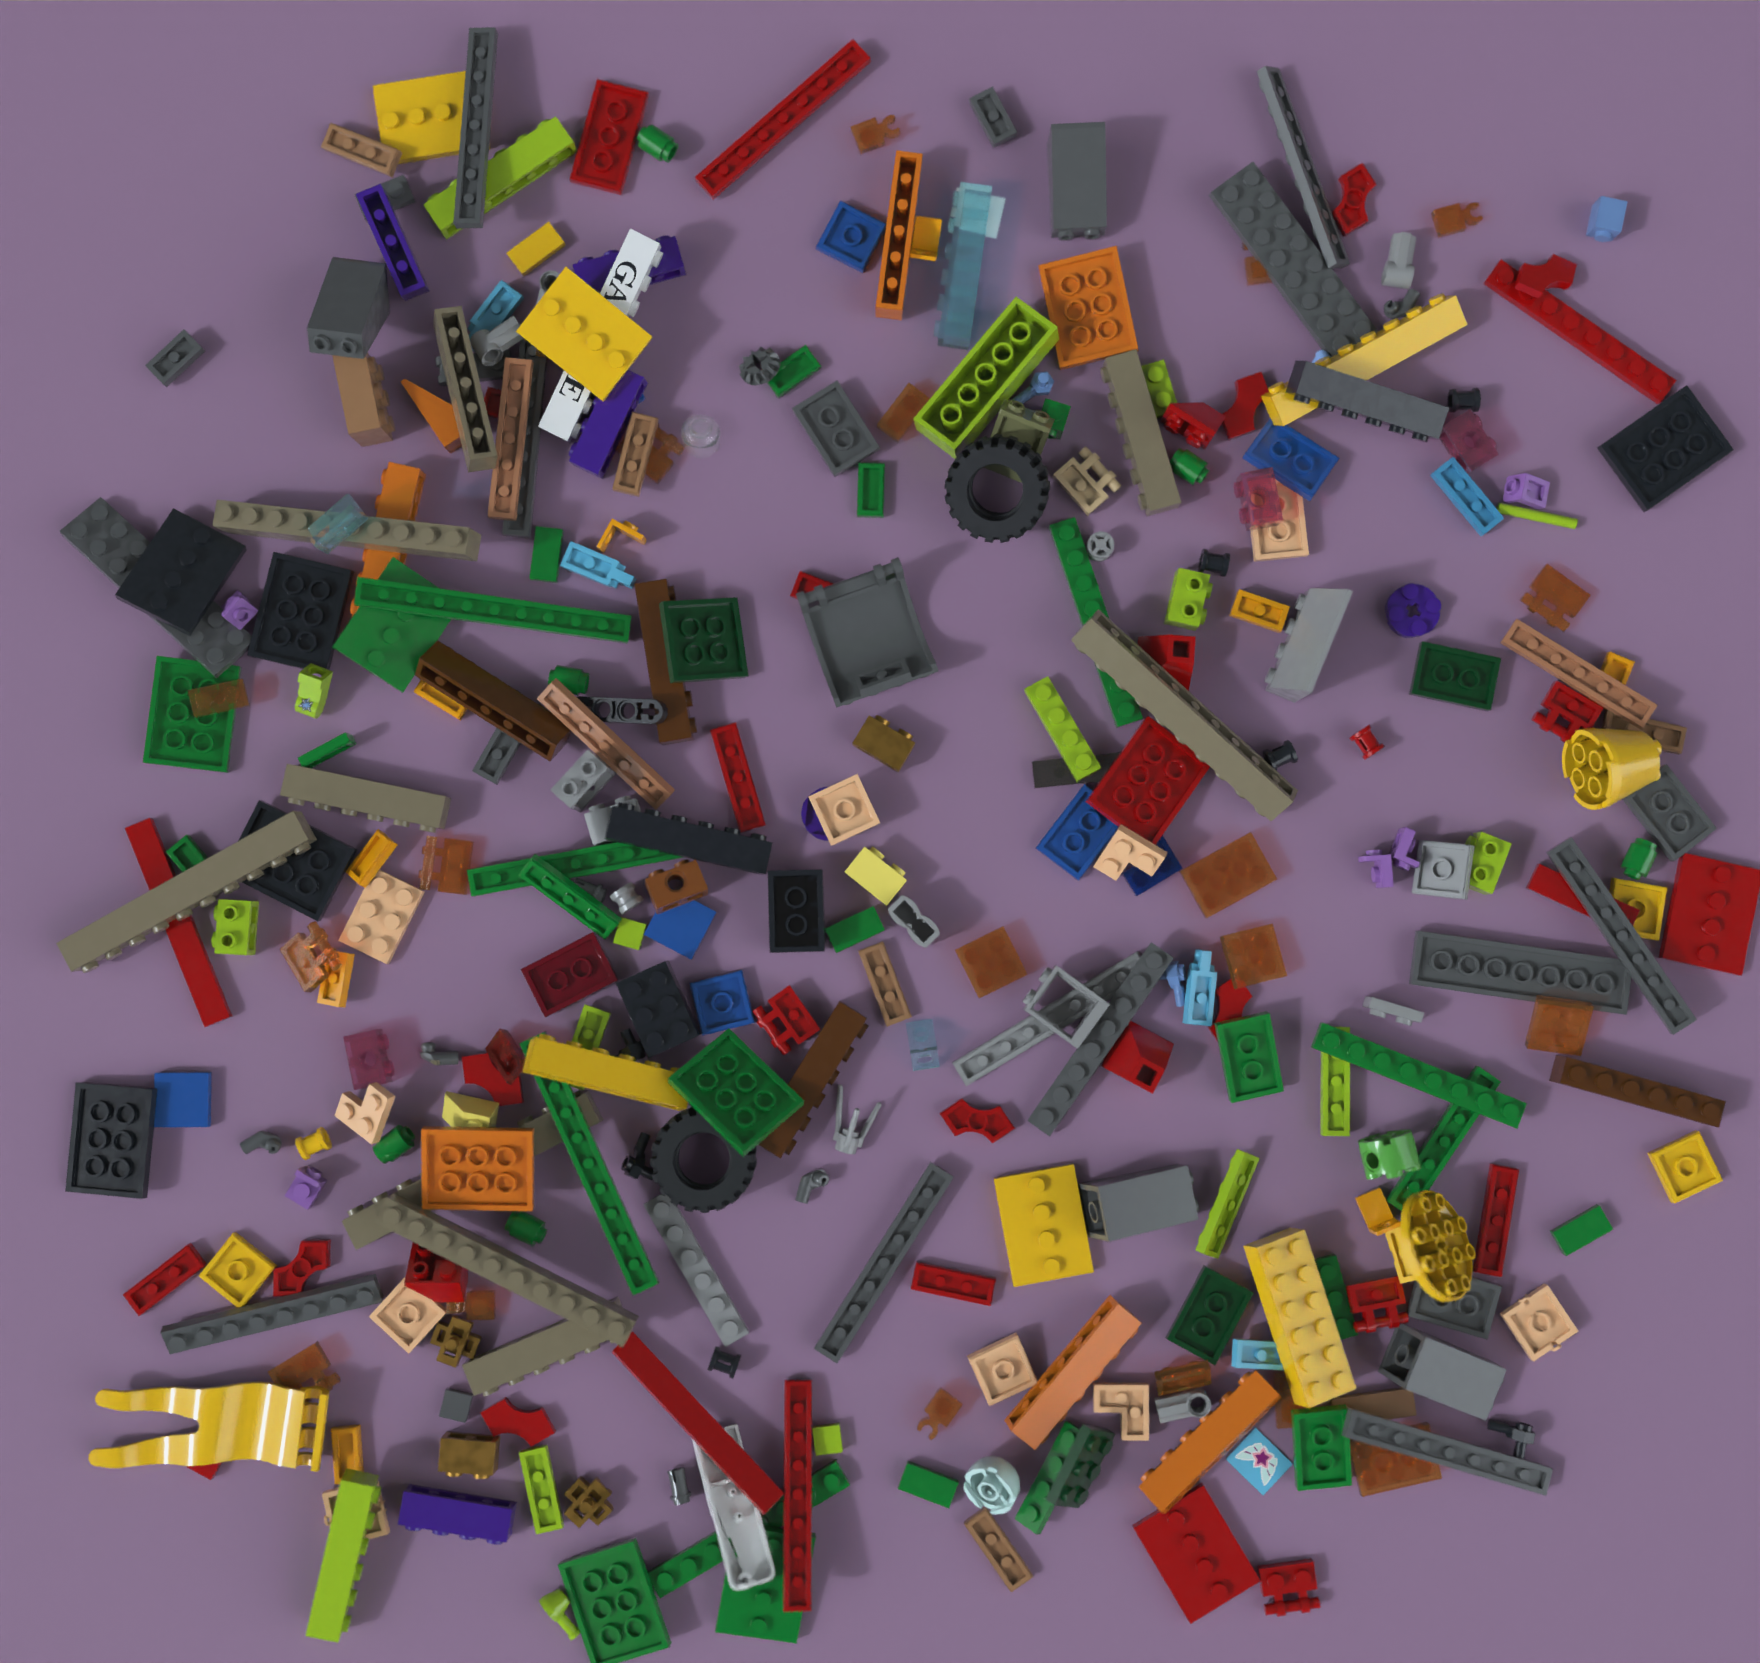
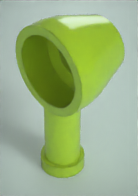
[539,1589,580,1640]

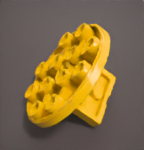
[1385,1190,1475,1302]

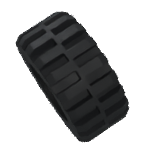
[944,434,1050,543]
[650,1107,757,1213]

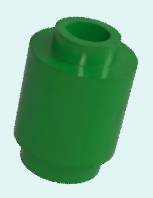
[637,124,678,163]
[1170,448,1210,485]
[548,665,589,696]
[1620,838,1657,880]
[373,1125,415,1164]
[504,1211,548,1247]

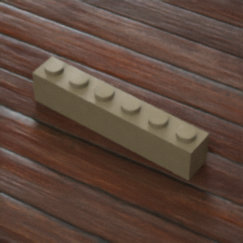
[433,306,497,473]
[1100,350,1181,517]
[280,764,451,833]
[462,1297,622,1397]

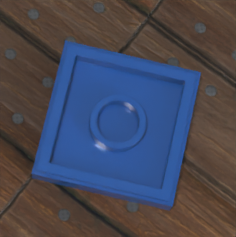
[816,200,886,273]
[643,887,717,960]
[689,970,755,1036]
[154,1072,212,1127]

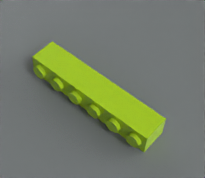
[423,116,577,240]
[305,1469,382,1643]

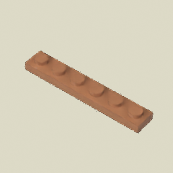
[487,357,534,521]
[1500,619,1658,729]
[537,678,675,810]

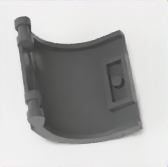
[796,557,938,708]

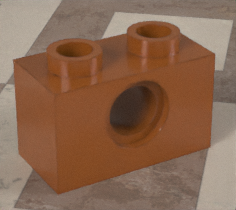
[645,859,708,915]

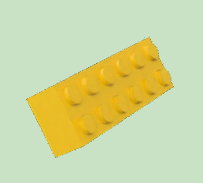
[1243,1228,1357,1408]

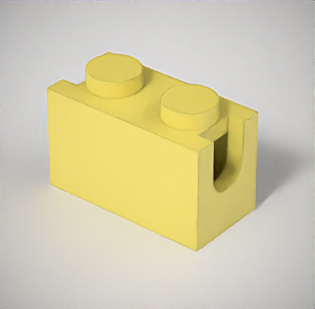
[845,846,907,906]

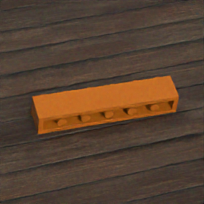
[875,150,923,320]
[350,462,426,616]
[1004,1295,1142,1450]
[1138,1370,1283,1514]

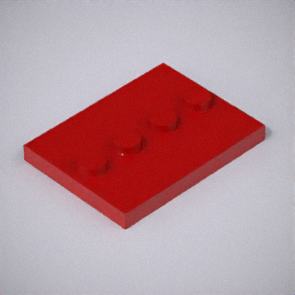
[1085,716,1210,845]
[1659,853,1760,976]
[1132,1483,1261,1624]

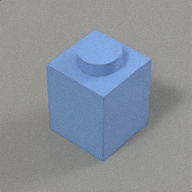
[1586,196,1628,242]

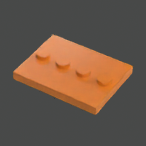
[1038,246,1139,370]
[421,1126,534,1211]

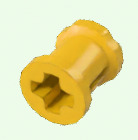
[295,1127,332,1160]

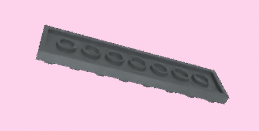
[1209,161,1378,357]
[60,497,252,678]
[1409,931,1631,1015]

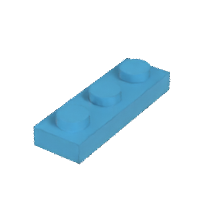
[1430,457,1504,537]

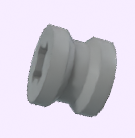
[1086,531,1114,562]
[610,882,644,915]

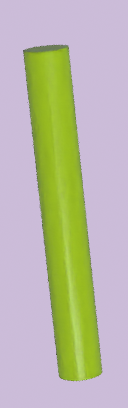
[1496,502,1578,529]

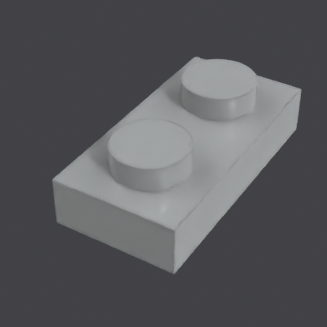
[1362,996,1424,1026]

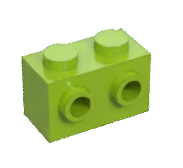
[1164,568,1213,631]
[1465,832,1512,895]
[212,899,259,955]

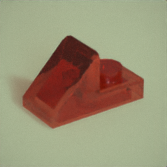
[485,1028,526,1085]

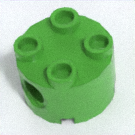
[1358,1129,1421,1179]

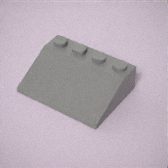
[1264,588,1353,703]

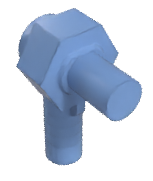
[1012,372,1054,404]
[1160,961,1186,1007]

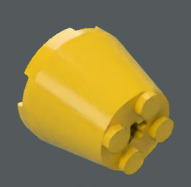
[1562,728,1662,810]

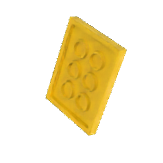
[372,71,490,164]
[516,267,653,402]
[993,1163,1094,1287]

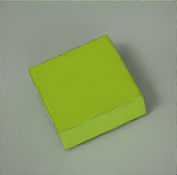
[613,917,647,950]
[812,1423,843,1456]

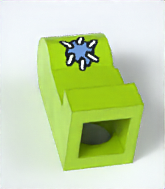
[295,663,333,719]

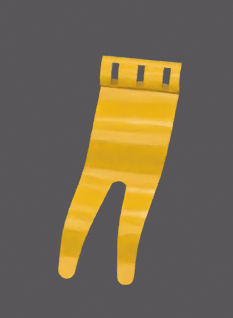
[88,1382,329,1472]

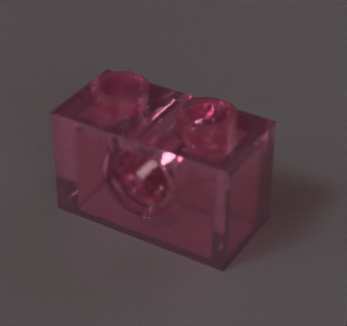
[1439,409,1499,474]
[1234,467,1283,531]
[343,1029,395,1090]

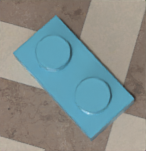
[1231,1339,1284,1370]

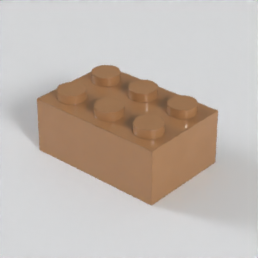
[332,353,395,447]

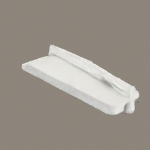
[692,1424,775,1591]

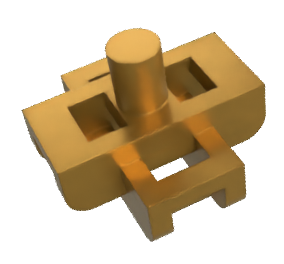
[430,1315,482,1368]
[564,1476,614,1528]

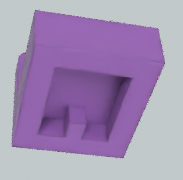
[1503,473,1550,509]
[221,590,258,630]
[1389,827,1420,871]
[1358,850,1394,888]
[285,1166,327,1210]

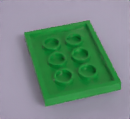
[332,557,451,693]
[143,656,242,773]
[668,1028,804,1157]
[715,1526,816,1644]
[558,1538,672,1663]

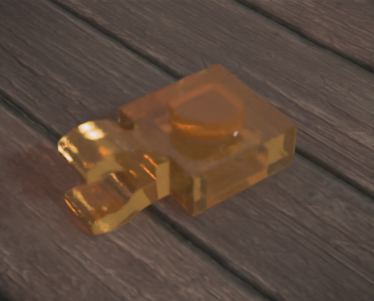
[446,1290,496,1320]

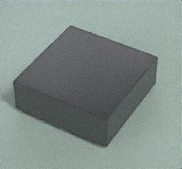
[439,1388,474,1423]

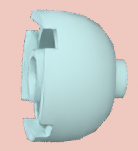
[963,1456,1020,1514]

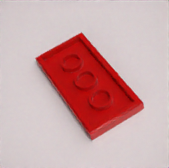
[569,79,649,195]

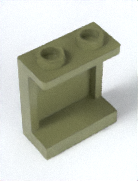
[983,400,1055,483]

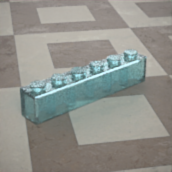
[933,182,992,350]

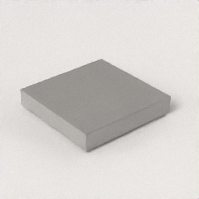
[1412,840,1475,900]

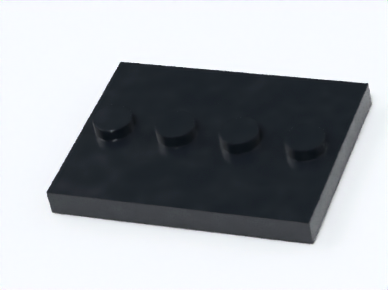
[1597,385,1734,512]
[115,508,247,636]
[247,552,354,670]
[238,800,357,922]
[65,1082,157,1199]

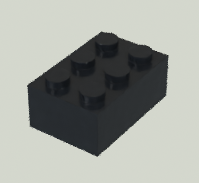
[768,869,825,953]
[616,961,701,1058]

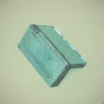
[308,494,369,554]

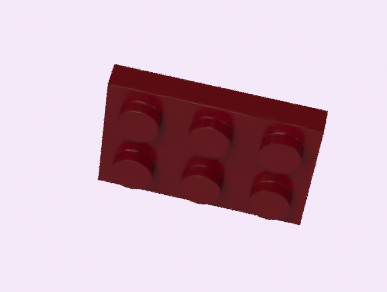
[521,932,619,1017]

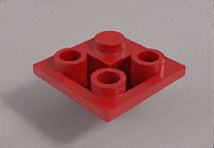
[1160,402,1226,450]
[1137,634,1196,691]
[1101,1021,1174,1094]
[404,1242,468,1302]

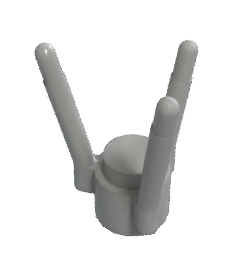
[833,1084,881,1155]

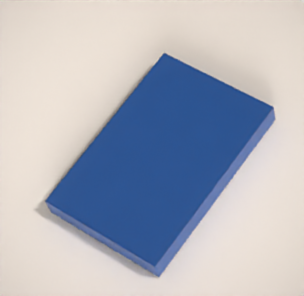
[1242,418,1339,501]
[1036,784,1119,881]

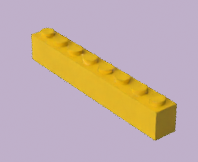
[1261,293,1467,426]

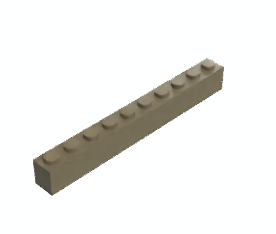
[212,500,481,561]
[1071,609,1298,821]
[56,811,317,973]
[341,1090,604,1250]
[374,1193,639,1347]

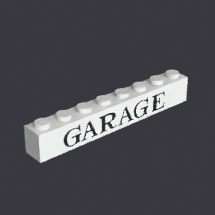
[538,228,663,442]

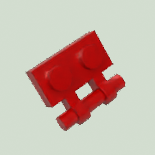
[1531,681,1603,743]
[752,985,821,1056]
[1345,1276,1409,1333]
[1258,1558,1321,1617]

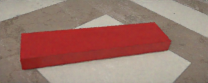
[710,722,766,833]
[1526,864,1640,926]
[1472,1163,1519,1277]

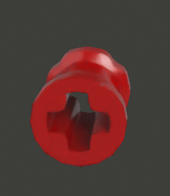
[1349,724,1385,760]

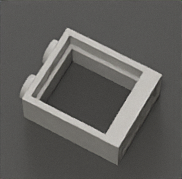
[550,750,617,812]
[1022,965,1110,1049]

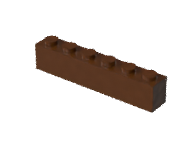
[634,579,698,745]
[415,640,571,762]
[758,1001,869,1159]
[1549,1055,1726,1128]

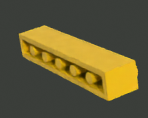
[523,1034,688,1111]

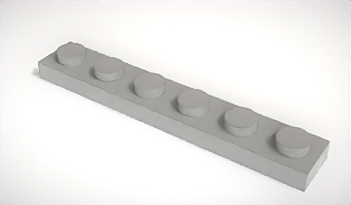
[644,1193,749,1347]

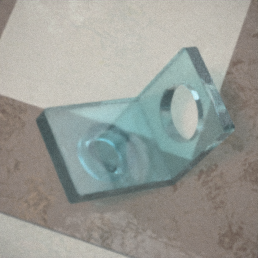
[906,1019,940,1071]

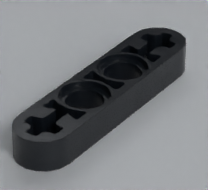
[577,696,668,724]

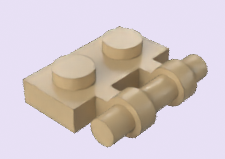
[1052,447,1122,516]

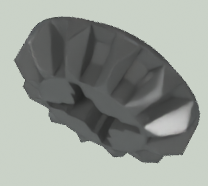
[739,347,780,385]

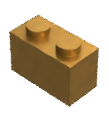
[852,715,915,773]
[438,1432,501,1479]

